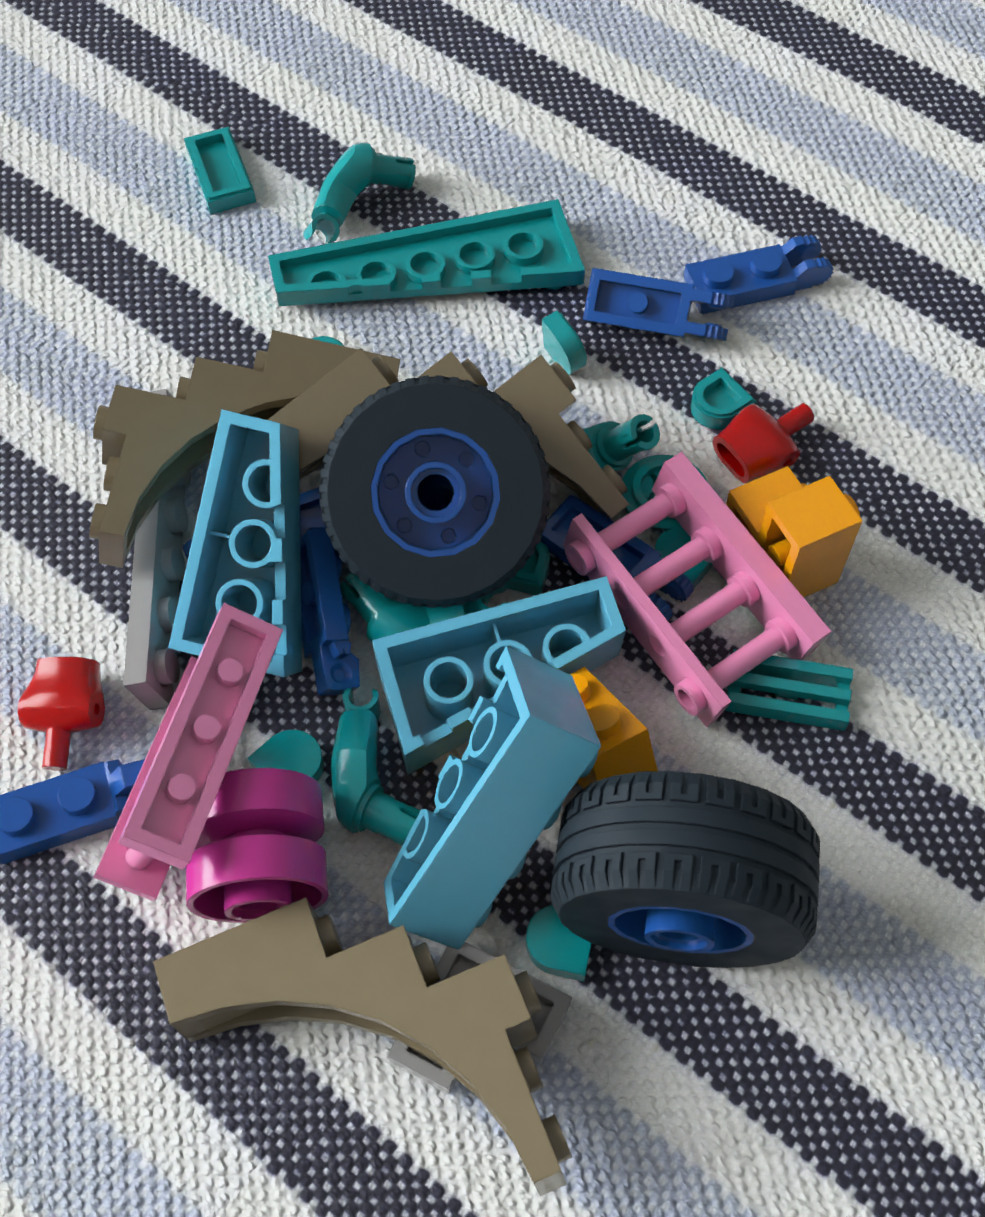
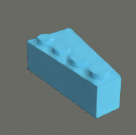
[168,409,302,678]
[372,576,626,775]
[383,646,601,949]

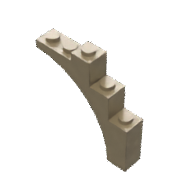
[89,330,400,568]
[268,348,629,520]
[153,897,572,1196]

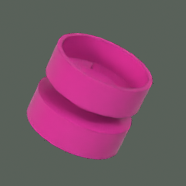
[186,768,329,923]

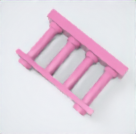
[563,452,832,727]
[93,603,283,902]

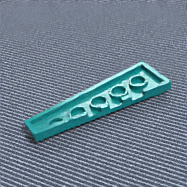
[268,199,585,306]

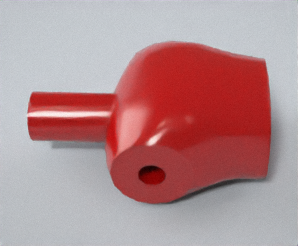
[712,403,814,483]
[18,657,105,771]

